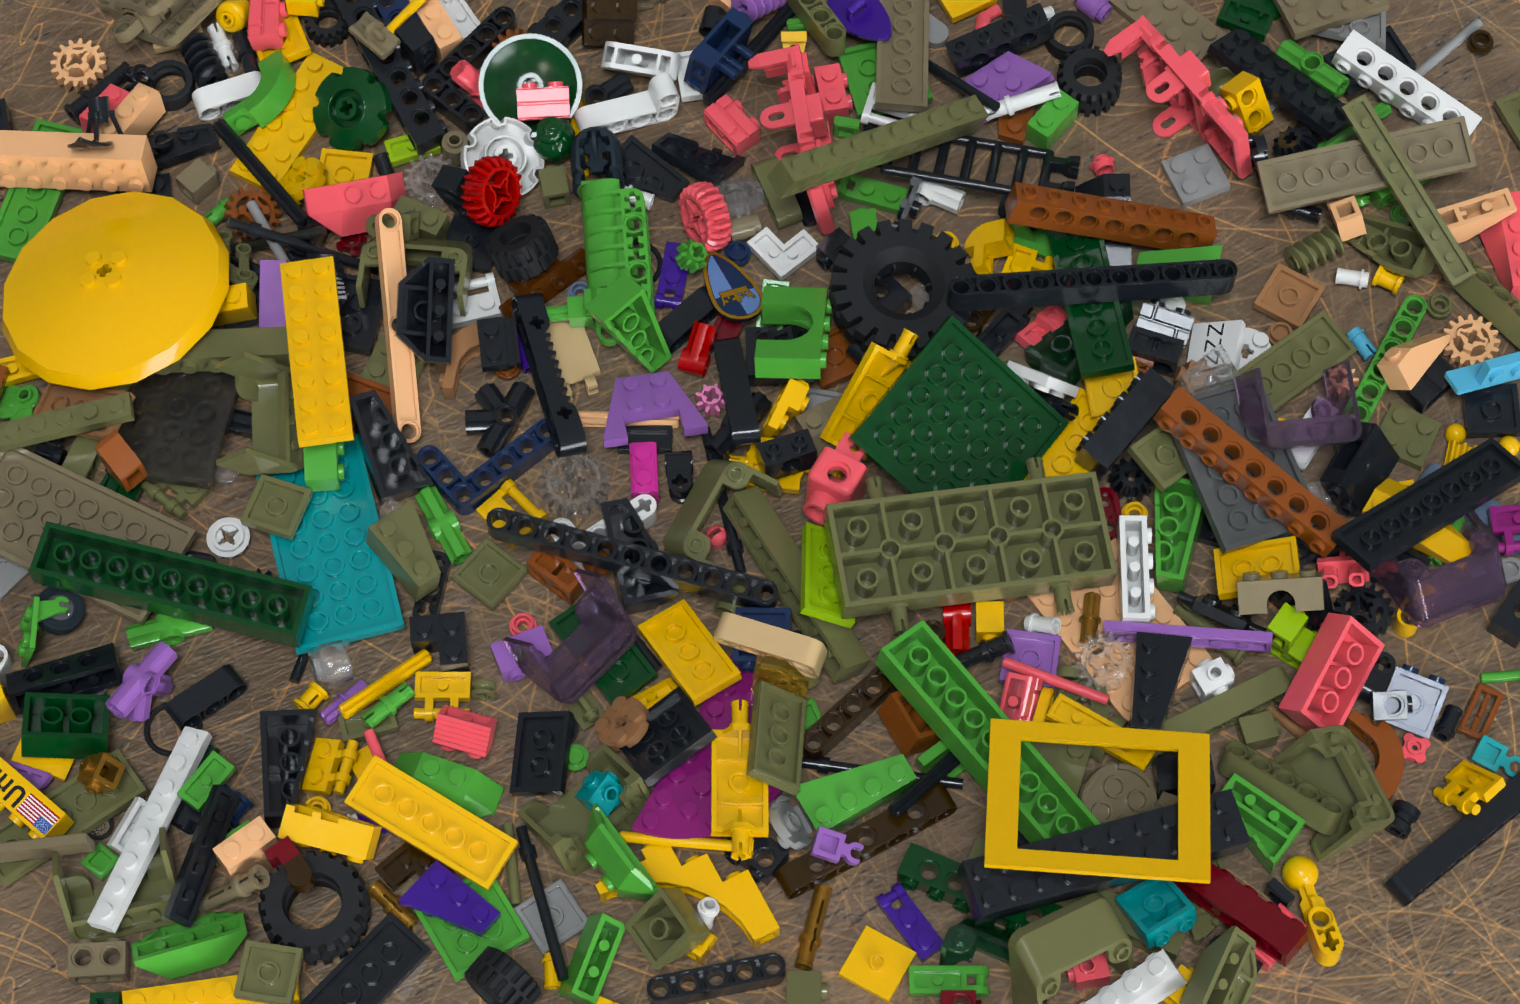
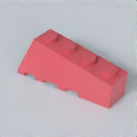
[1477,191,1520,300]

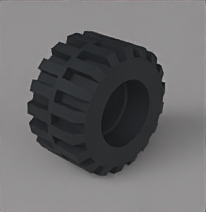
[1056,45,1122,117]
[486,214,559,282]
[464,946,542,1004]

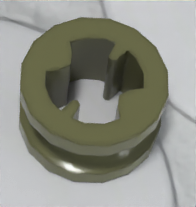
[471,679,496,701]

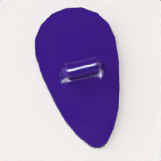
[827,0,892,41]

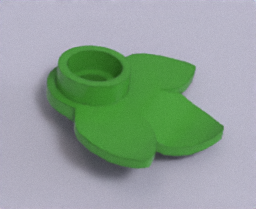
[0,385,40,420]

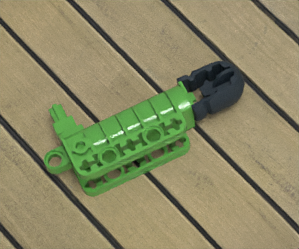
[546,126,656,347]

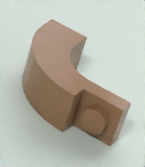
[437,323,481,400]

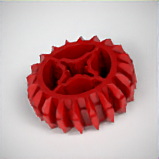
[460,156,524,227]

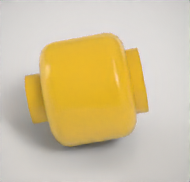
[216,0,249,33]

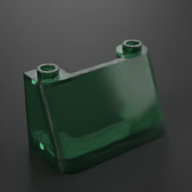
[939,916,1061,1004]

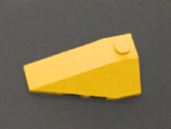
[1362,478,1474,570]

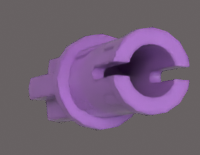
[319,679,368,725]

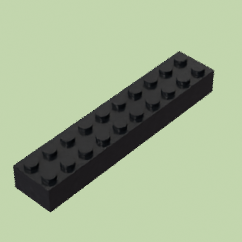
[957,789,1251,925]

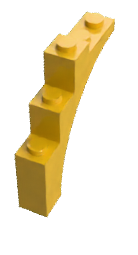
[595,844,780,949]

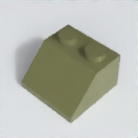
[624,888,711,970]

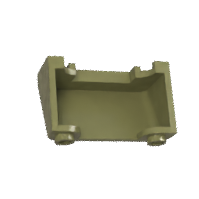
[1272,725,1395,862]
[517,744,650,876]

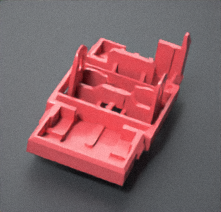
[1103,15,1253,179]
[748,44,839,235]

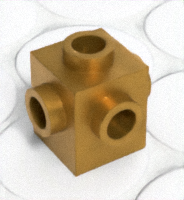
[76,752,126,795]

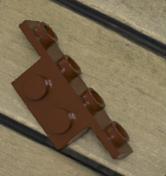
[499,248,586,318]

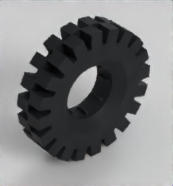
[828,219,975,362]

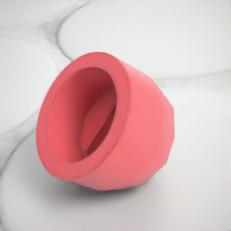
[705,525,727,549]

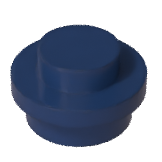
[725,241,751,266]

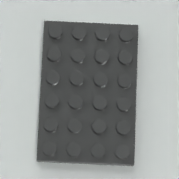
[1160,377,1318,554]

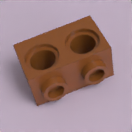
[527,551,589,605]

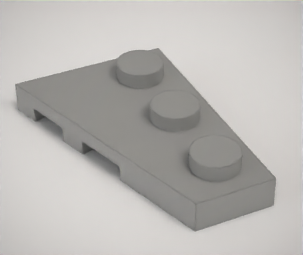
[1313,11,1386,51]

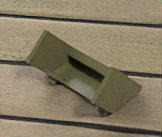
[356,237,474,316]
[215,351,304,475]
[663,459,783,580]
[52,827,177,943]
[1008,893,1134,1004]

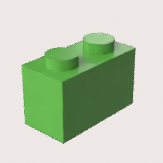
[1026,89,1079,149]

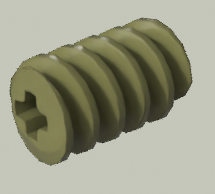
[1284,227,1345,274]

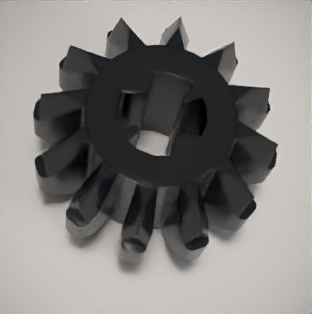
[1272,124,1318,157]
[1108,457,1154,503]

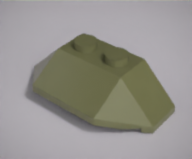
[1180,926,1257,1004]

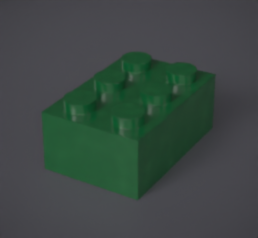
[21,692,110,759]

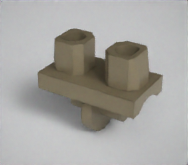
[348,11,400,60]

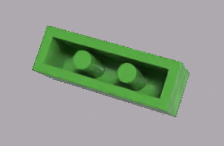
[558,913,625,1004]

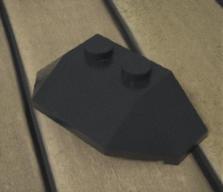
[396,256,455,365]

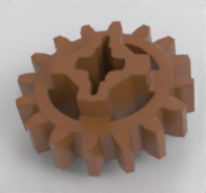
[223,185,281,242]

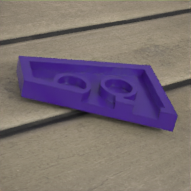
[398,860,501,937]

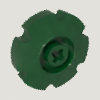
[313,67,392,151]

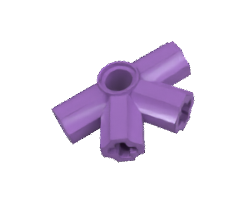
[105,641,177,722]

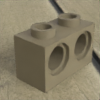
[67,937,131,985]

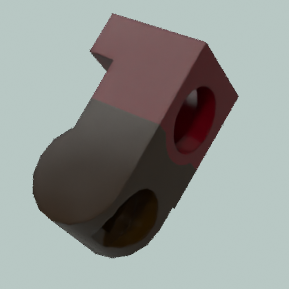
[264,836,315,893]

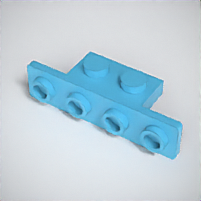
[1444,351,1520,395]

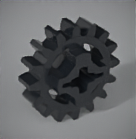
[1333,583,1394,638]

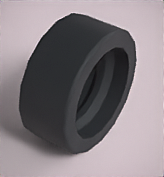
[1045,11,1094,60]
[145,60,195,111]

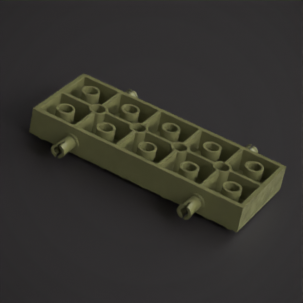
[823,457,1118,636]

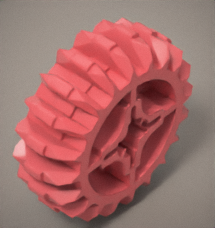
[678,181,732,252]

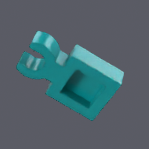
[1469,735,1520,778]

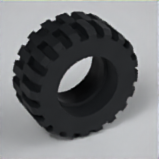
[258,850,371,966]

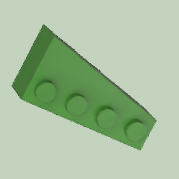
[584,274,672,373]
[1155,478,1205,593]
[795,754,918,832]

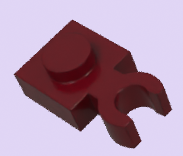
[710,314,746,354]

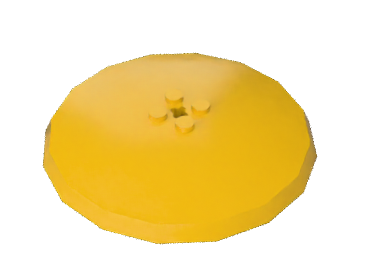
[2,191,229,390]

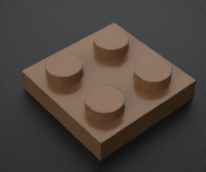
[1252,263,1326,330]

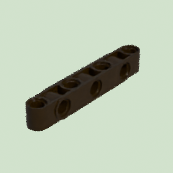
[774,783,958,899]

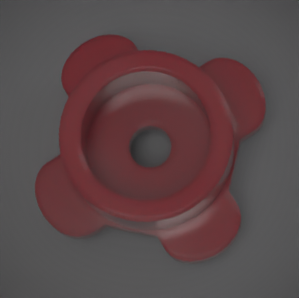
[336,233,367,257]

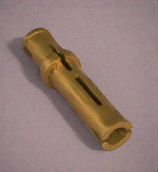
[794,884,832,971]

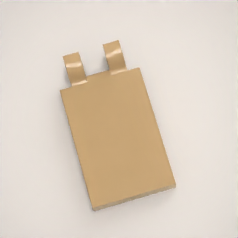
[546,321,601,403]

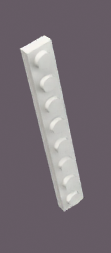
[87,726,212,933]

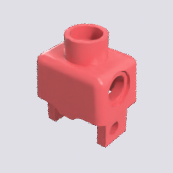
[803,432,868,525]

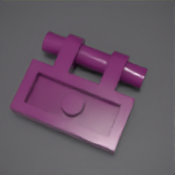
[1488,505,1520,555]

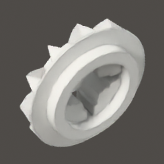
[206,517,251,559]

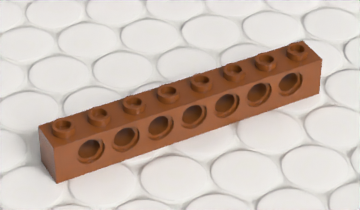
[1005,182,1217,250]
[1153,386,1348,558]

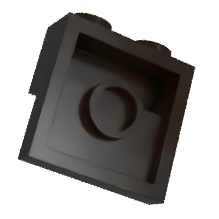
[582,0,637,46]

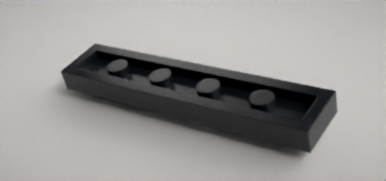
[163,784,240,927]

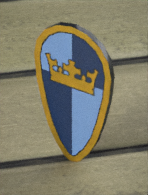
[703,252,763,322]

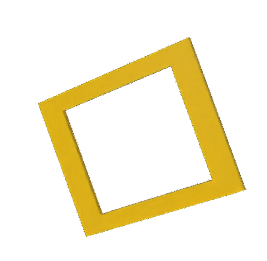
[984,718,1211,884]

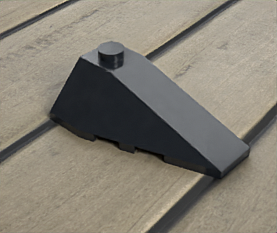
[1075,173,1132,266]

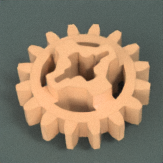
[50,38,108,93]
[1442,314,1501,368]

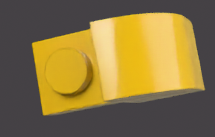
[964,218,1015,275]

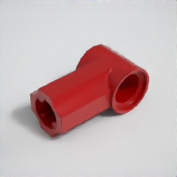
[677,321,717,378]
[943,603,971,655]

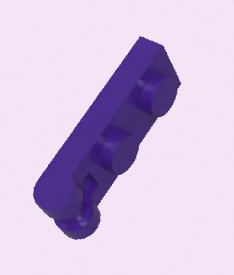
[654,241,689,310]
[875,882,945,963]

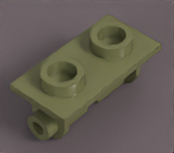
[553,673,604,732]

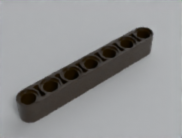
[803,619,946,759]

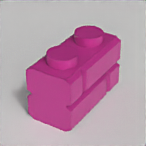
[629,442,659,504]

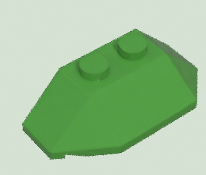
[394,752,505,819]
[584,803,660,901]
[131,912,247,979]

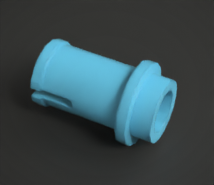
[1346,326,1378,361]

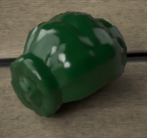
[533,116,576,163]

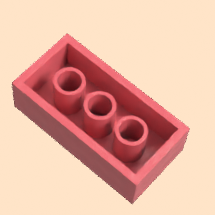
[1278,612,1385,731]

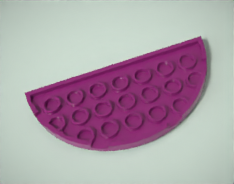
[632,653,782,839]

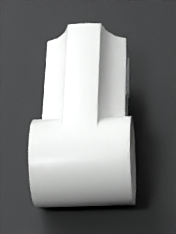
[919,181,966,214]

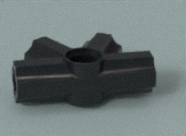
[465,381,535,458]

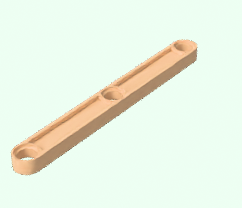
[375,208,421,444]

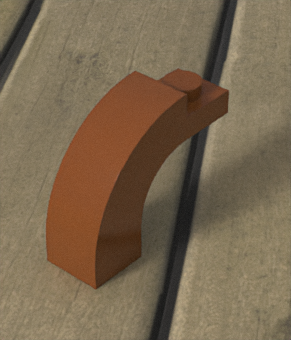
[1344,709,1404,802]

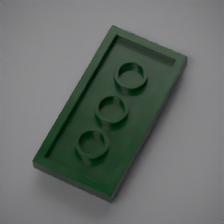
[548,592,658,705]

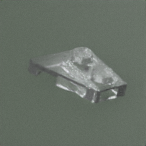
[1181,344,1242,396]

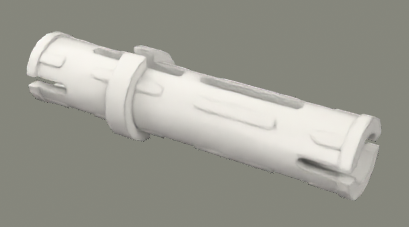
[983,81,1062,121]

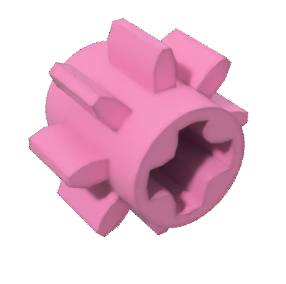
[695,383,726,418]

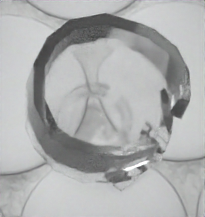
[308,639,354,687]

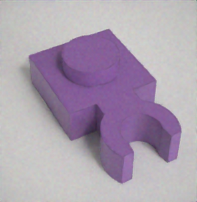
[810,826,864,866]

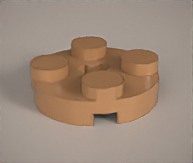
[594,696,650,752]

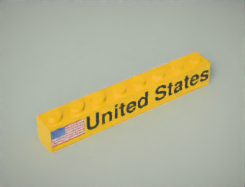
[0,757,75,839]

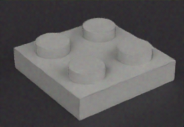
[1160,143,1231,208]

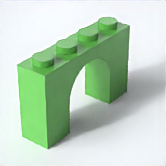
[754,286,833,379]

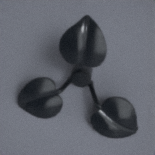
[67,96,173,150]

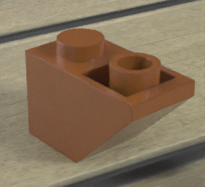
[94,430,149,493]

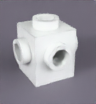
[1189,657,1235,703]

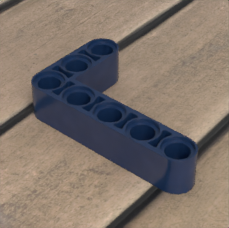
[417,418,554,516]

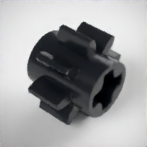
[34,439,67,466]

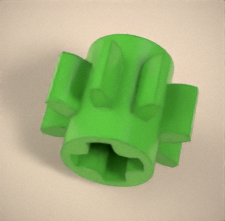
[674,239,709,274]

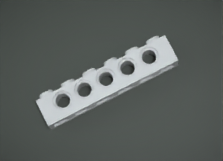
[1331,29,1482,136]

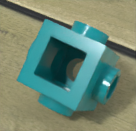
[575,770,624,817]

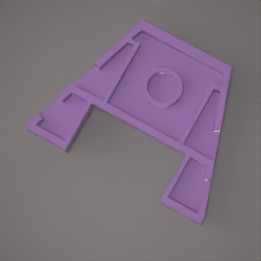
[603,371,708,448]

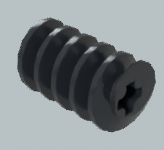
[180,32,229,88]

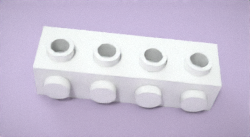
[1117,515,1155,623]
[1079,949,1187,1004]

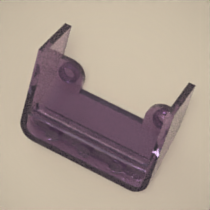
[1234,360,1362,450]
[1372,510,1507,628]
[503,569,637,704]

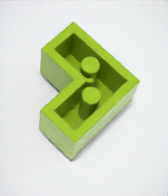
[1266,602,1318,671]

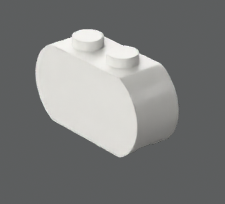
[601,41,681,81]

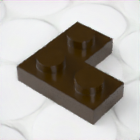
[375,842,455,891]

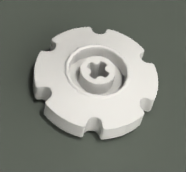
[460,117,545,196]

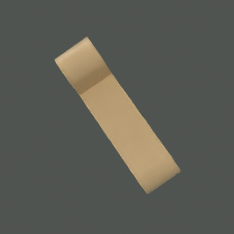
[713,612,828,679]

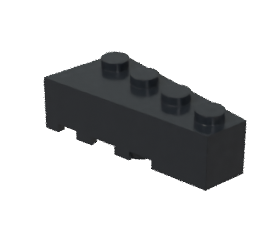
[260,709,316,828]

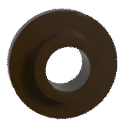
[1467,30,1494,55]

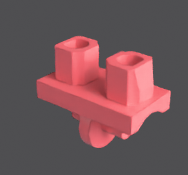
[1317,551,1370,589]

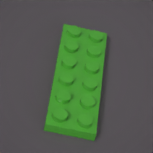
[0,119,83,263]

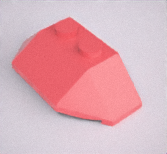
[302,172,407,237]

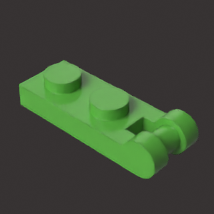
[836,174,908,215]
[909,965,990,998]

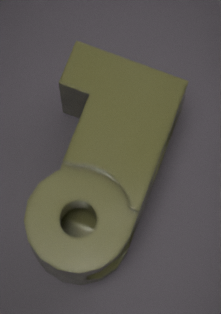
[366,211,420,241]

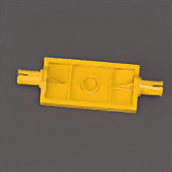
[820,328,919,479]
[711,700,769,861]

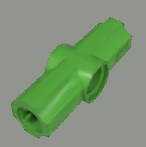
[1275,39,1350,98]
[415,486,472,565]
[126,614,213,651]

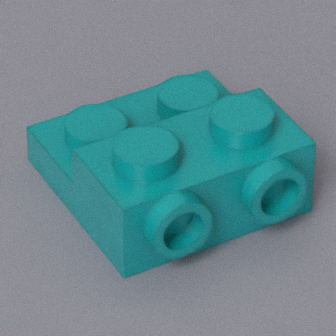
[1115,879,1197,949]

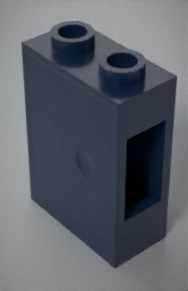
[684,7,755,95]

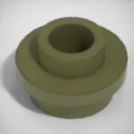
[1427,293,1453,319]

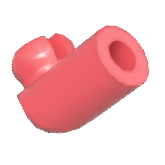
[974,4,1002,30]

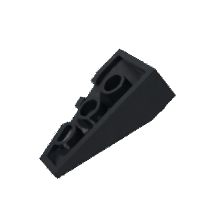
[600,498,678,615]

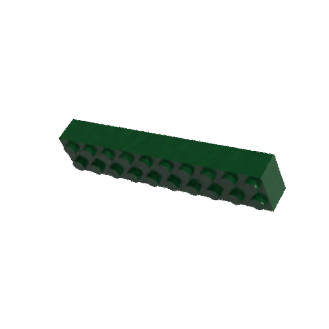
[29,521,315,648]

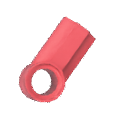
[449,60,483,108]

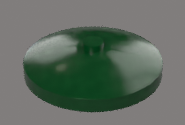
[478,33,583,138]

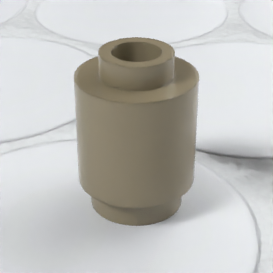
[442,131,468,166]
[730,212,762,242]

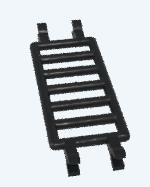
[863,123,1081,195]

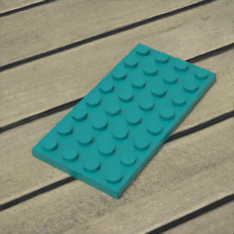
[256,434,405,655]

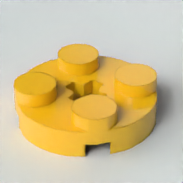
[278,156,327,205]

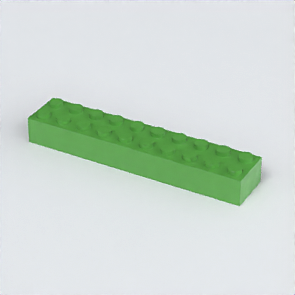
[875,620,1101,843]

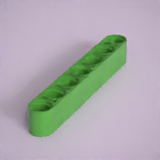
[1332,295,1427,452]

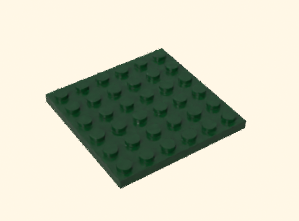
[848,315,1069,494]

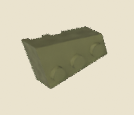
[366,499,441,602]

